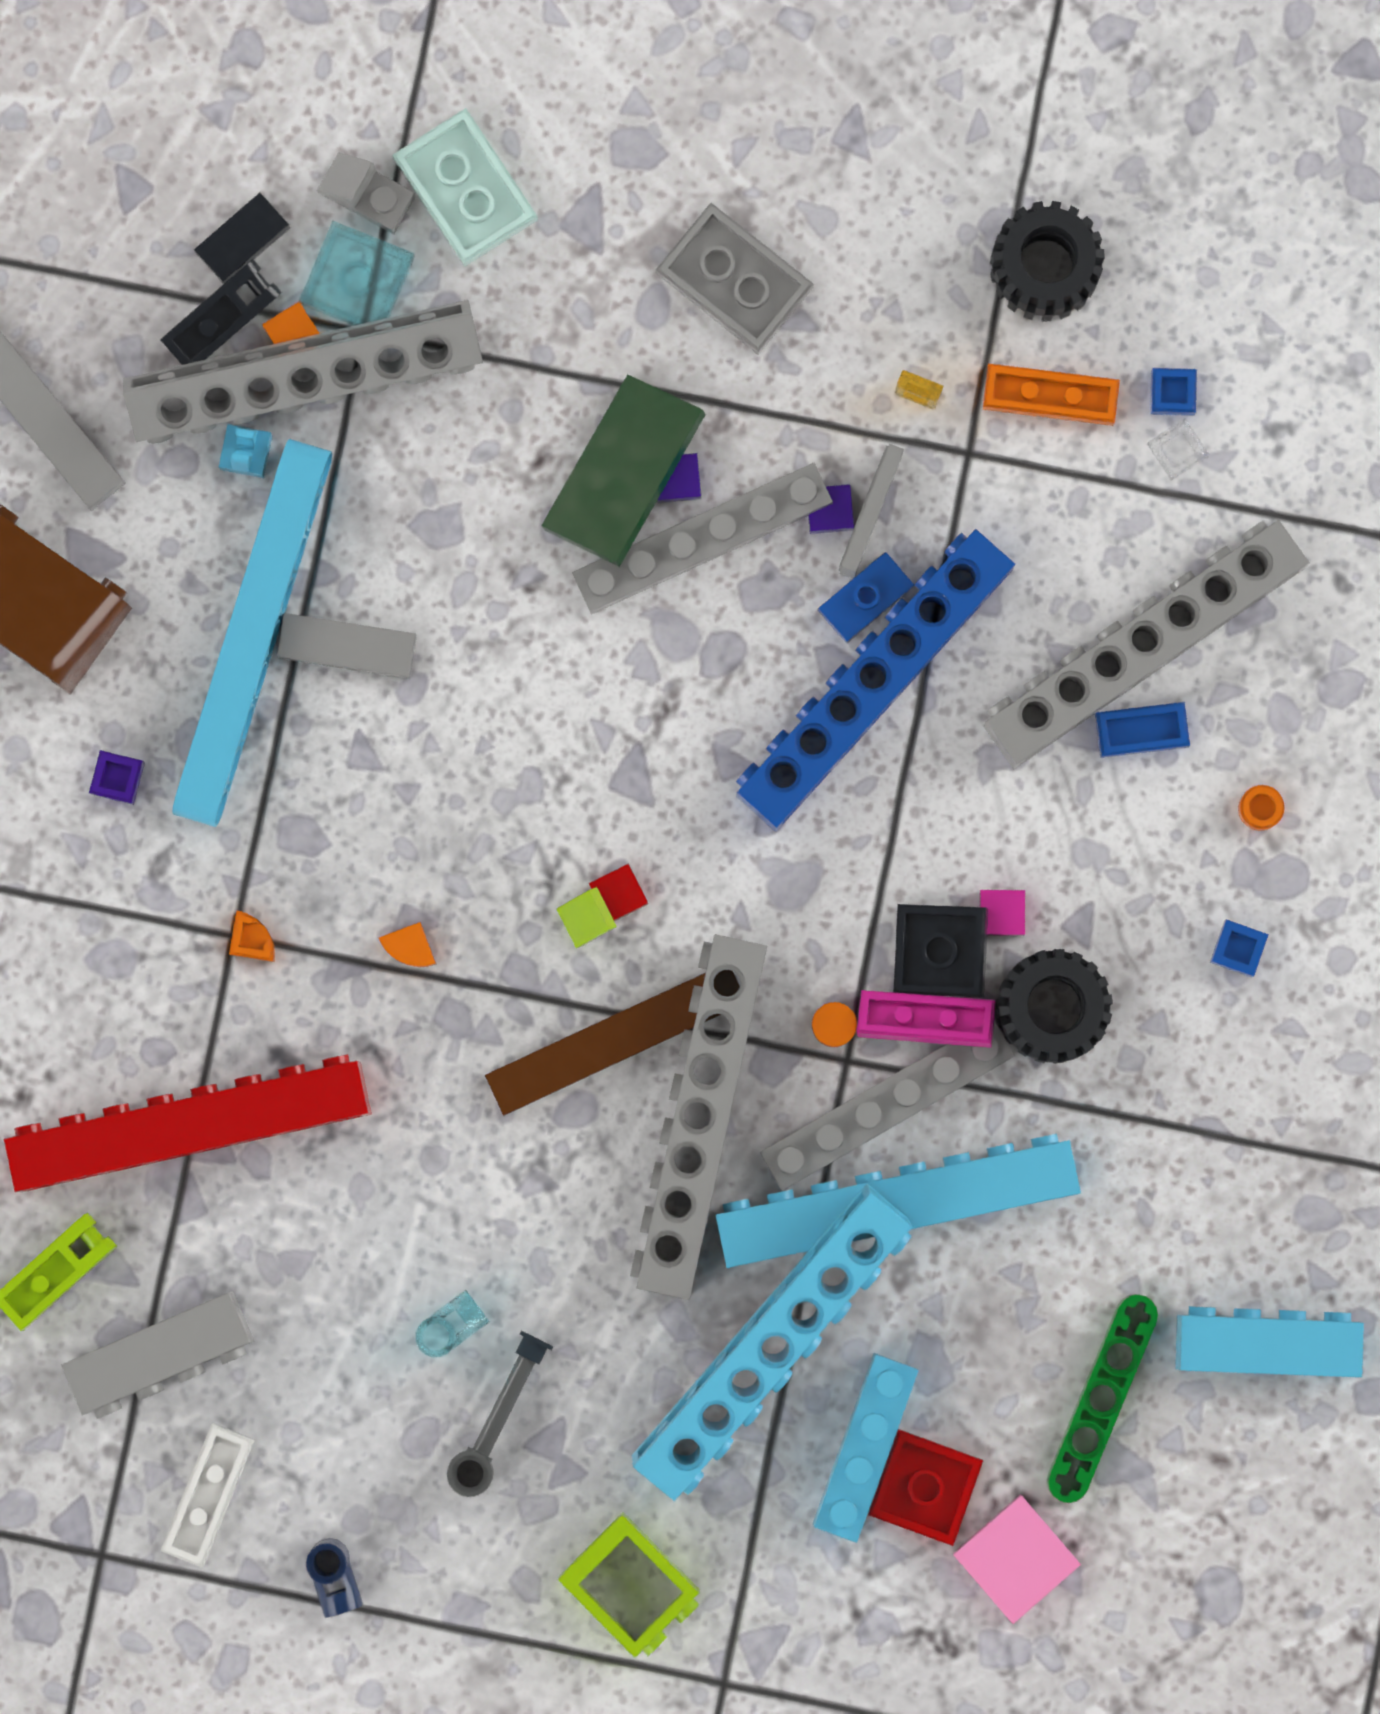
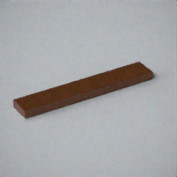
[485,970,740,1116]

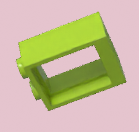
[558,1512,700,1658]

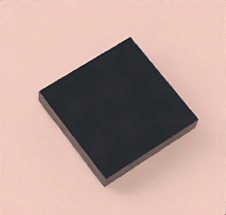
[893,904,988,998]

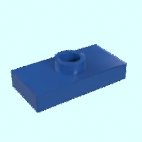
[818,552,914,644]

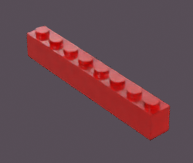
[4,1054,372,1192]

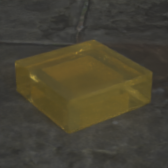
[895,370,944,410]

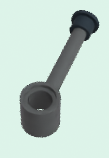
[447,1330,554,1497]

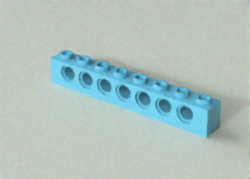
[632,1184,912,1501]

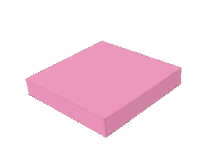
[952,1494,1081,1624]

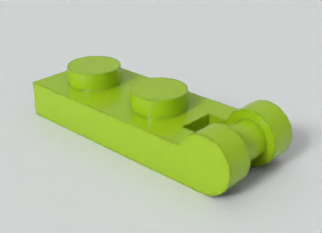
[0,1213,117,1331]

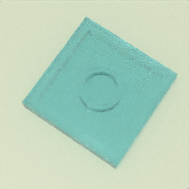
[299,221,415,326]

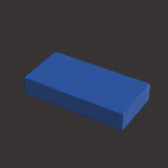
[1095,702,1190,758]

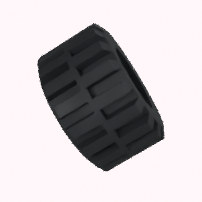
[990,201,1105,322]
[996,949,1113,1064]

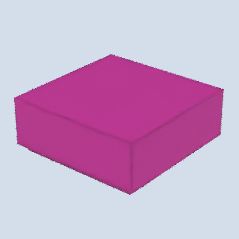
[979,890,1025,936]

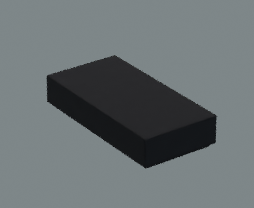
[194,192,290,284]

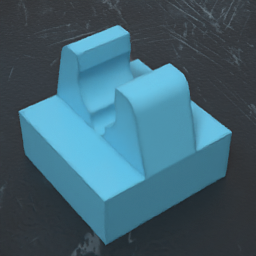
[219,424,273,478]

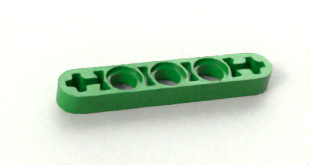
[1046,1294,1158,1503]

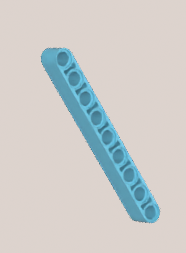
[172,439,333,827]

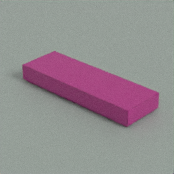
[857,990,996,1048]

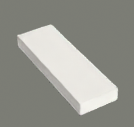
[160,1423,255,1568]

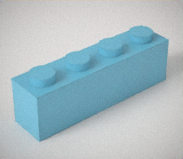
[1175,1306,1364,1378]
[813,1353,919,1543]

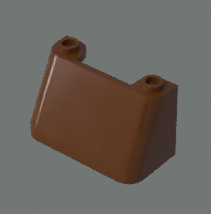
[0,504,132,695]

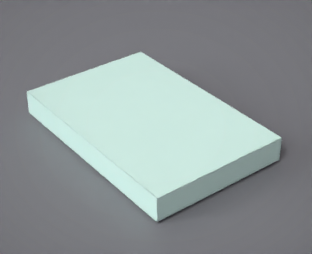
[392,108,538,267]

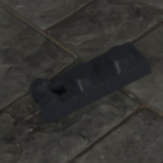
[160,259,282,365]

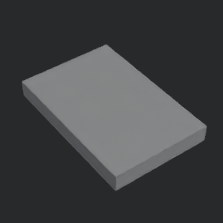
[656,203,814,354]

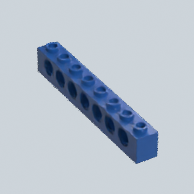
[736,529,1015,832]

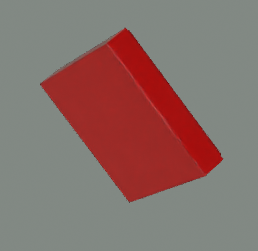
[868,1429,984,1546]

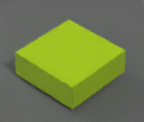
[556,887,617,948]

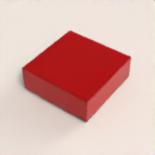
[589,863,649,922]

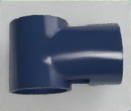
[306,1538,363,1618]

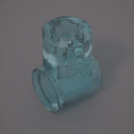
[415,1289,490,1357]

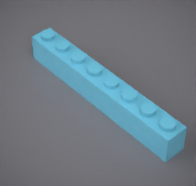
[715,1134,1081,1268]

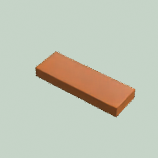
[982,363,1120,426]

